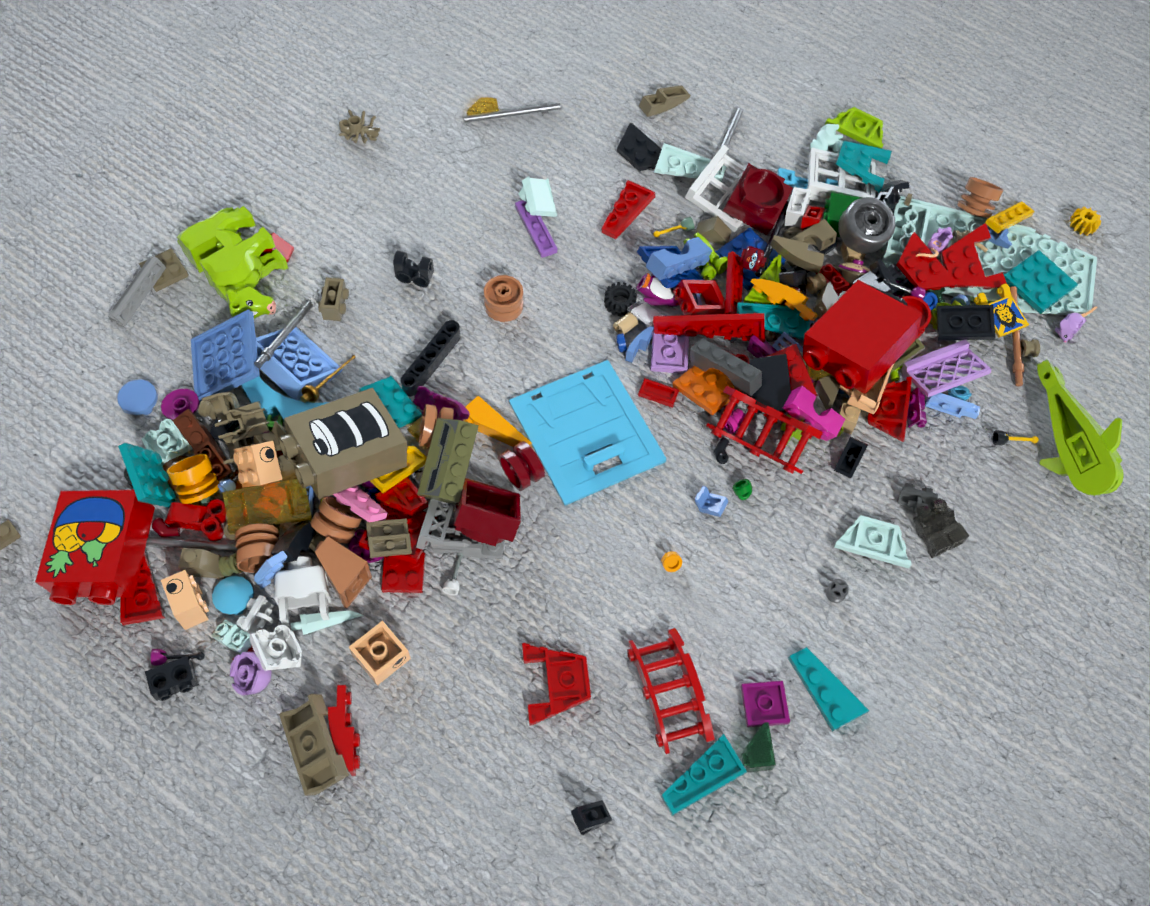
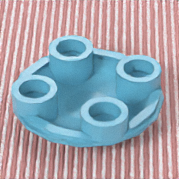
[212,576,254,616]

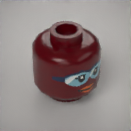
[739,246,767,272]

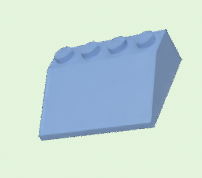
[256,327,342,401]

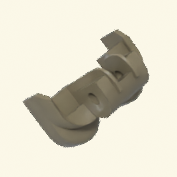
[202,392,270,464]

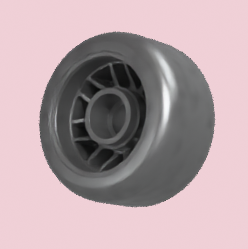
[838,197,895,254]

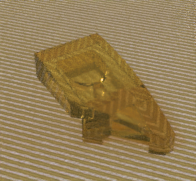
[466,97,499,115]

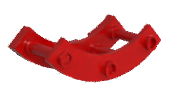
[706,386,823,474]
[627,628,715,754]

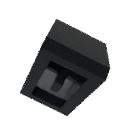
[834,436,868,478]

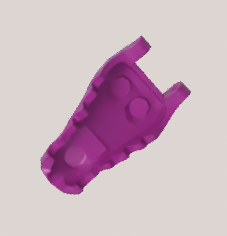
[413,386,470,421]

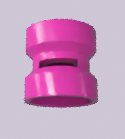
[724,408,745,434]

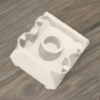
[250,625,302,671]

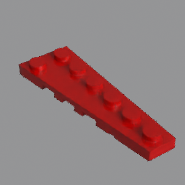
[653,313,765,342]

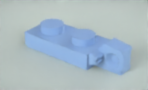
[925,393,980,419]
[254,551,287,589]

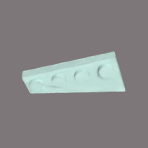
[654,143,726,182]

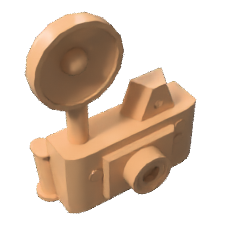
[839,364,894,414]

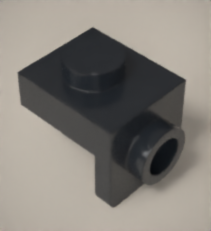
[877,186,901,211]

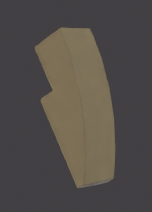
[639,85,691,117]
[770,235,825,273]

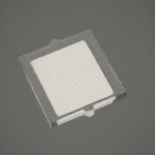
[627,299,667,327]

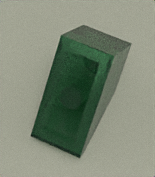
[741,722,776,773]

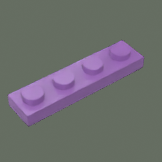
[515,200,558,258]

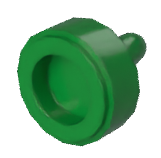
[732,479,753,500]

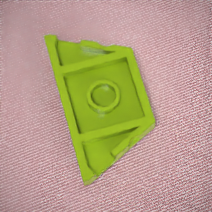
[825,107,883,149]

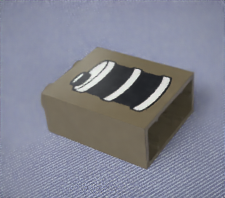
[278,388,407,500]

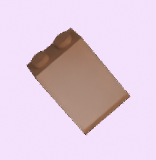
[315,537,372,608]

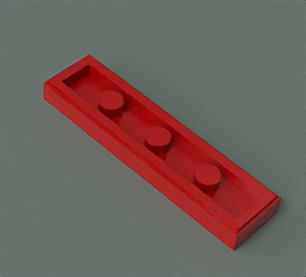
[725,251,743,314]

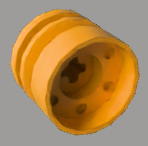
[167,454,220,504]

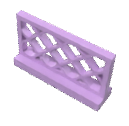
[901,340,991,397]

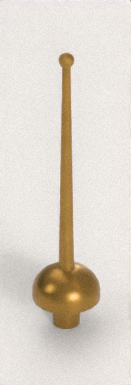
[300,355,356,403]

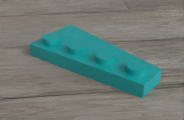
[661,734,747,816]

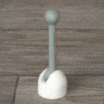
[442,552,464,596]

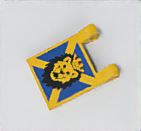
[973,284,1029,338]

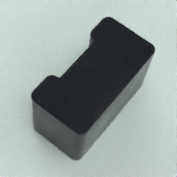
[779,270,807,287]

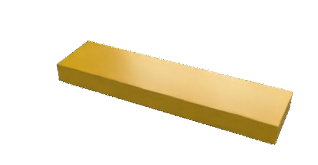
[985,201,1035,234]

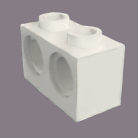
[785,187,811,228]

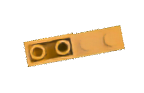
[750,279,818,321]

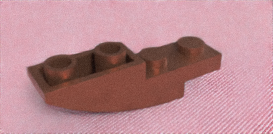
[172,409,233,482]

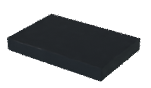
[936,305,996,341]
[749,354,791,415]

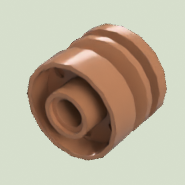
[235,524,279,573]

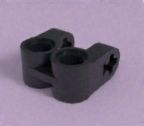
[393,250,434,288]

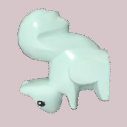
[810,124,843,154]

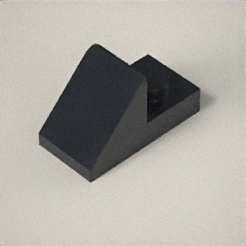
[570,800,612,835]

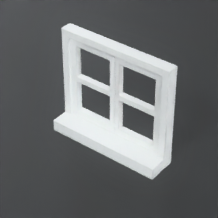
[685,145,745,232]
[807,148,876,203]

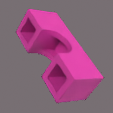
[783,386,845,441]

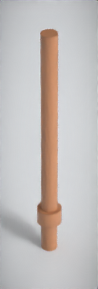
[1010,286,1024,386]

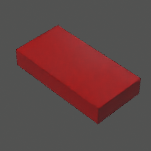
[638,378,679,408]

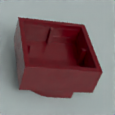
[723,163,793,236]
[454,478,521,547]

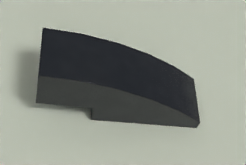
[271,519,315,563]

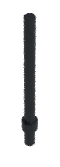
[755,201,789,277]

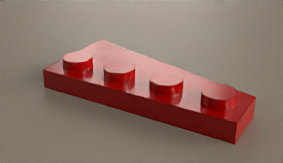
[601,180,655,240]
[120,552,165,625]

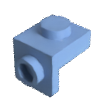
[695,486,729,517]

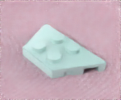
[834,515,911,569]

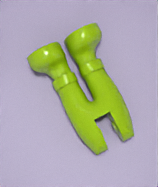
[683,232,728,280]

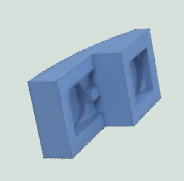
[626,326,654,363]

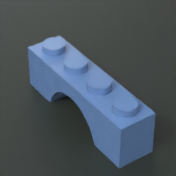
[645,237,713,281]

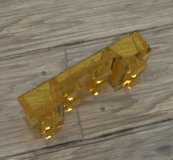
[222,479,312,534]

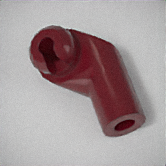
[151,517,180,537]

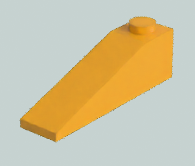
[463,396,532,448]

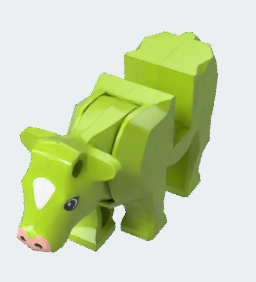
[177,206,288,319]

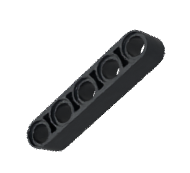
[401,320,460,396]

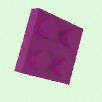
[741,681,790,728]

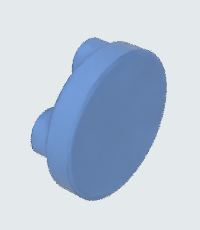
[117,379,158,415]

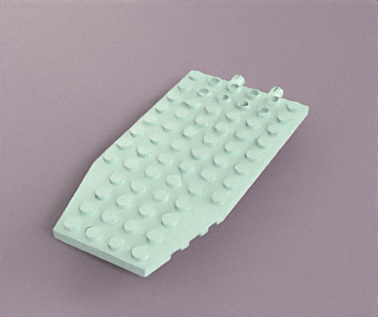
[880,196,1097,316]

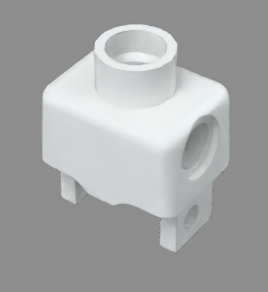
[275,556,331,626]

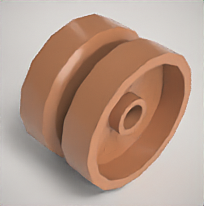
[484,275,524,322]
[419,404,453,448]
[310,496,363,544]

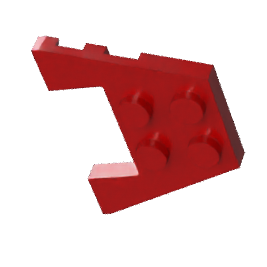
[939,223,1007,289]
[522,643,591,726]

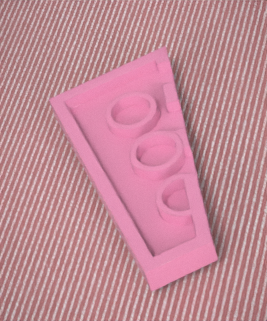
[333,485,387,522]

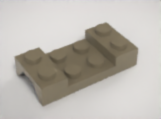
[279,694,349,796]

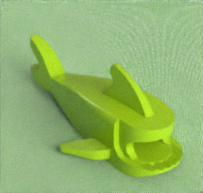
[1037,359,1124,496]

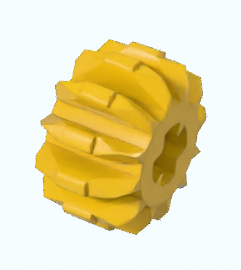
[1070,206,1101,236]

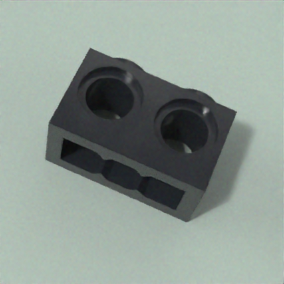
[145,656,199,701]

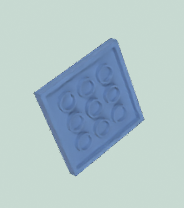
[191,310,260,405]

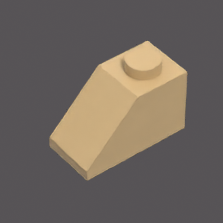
[838,397,861,434]

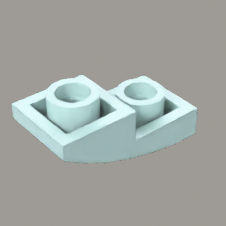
[211,620,251,655]

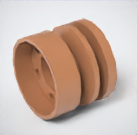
[957,177,1004,218]

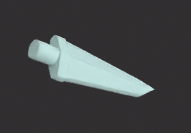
[290,610,364,635]

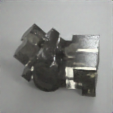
[913,498,969,558]

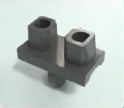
[897,483,938,513]

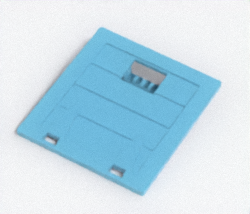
[509,360,667,505]

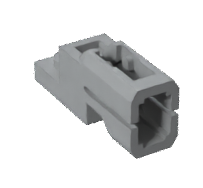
[431,527,505,559]

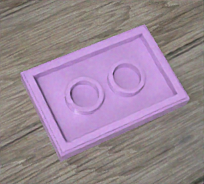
[651,325,689,374]

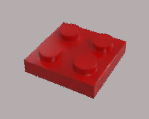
[381,552,425,593]

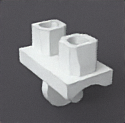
[237,595,274,634]

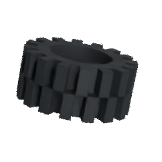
[604,282,637,317]

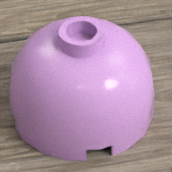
[230,652,272,695]

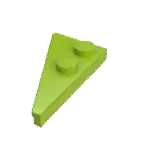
[743,254,781,305]

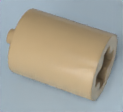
[613,312,638,335]

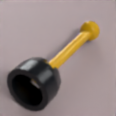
[992,430,1039,445]

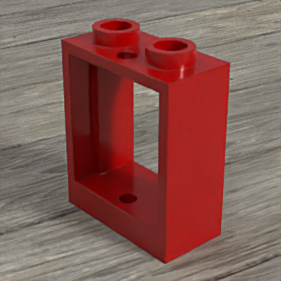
[673,280,725,315]

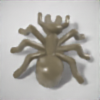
[339,109,381,144]

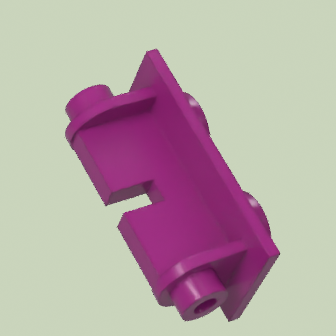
[907,387,927,428]

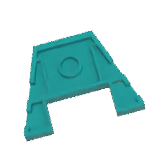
[836,141,892,193]

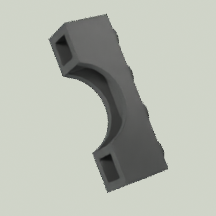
[690,338,762,397]

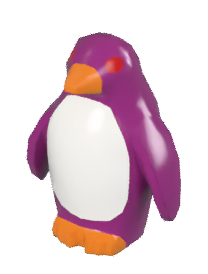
[636,273,679,307]

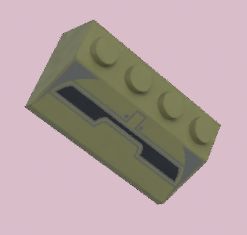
[417,418,479,505]

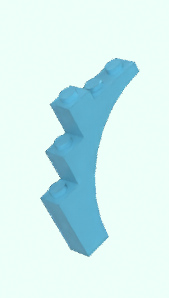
[241,376,329,424]

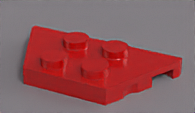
[896,232,958,291]
[868,377,912,442]

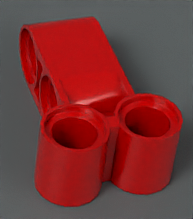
[165,499,228,542]

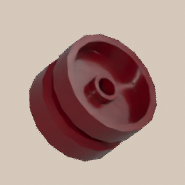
[499,441,545,491]

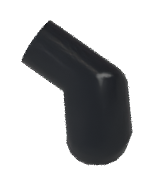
[714,437,730,464]

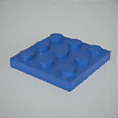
[715,227,786,291]
[637,246,704,288]

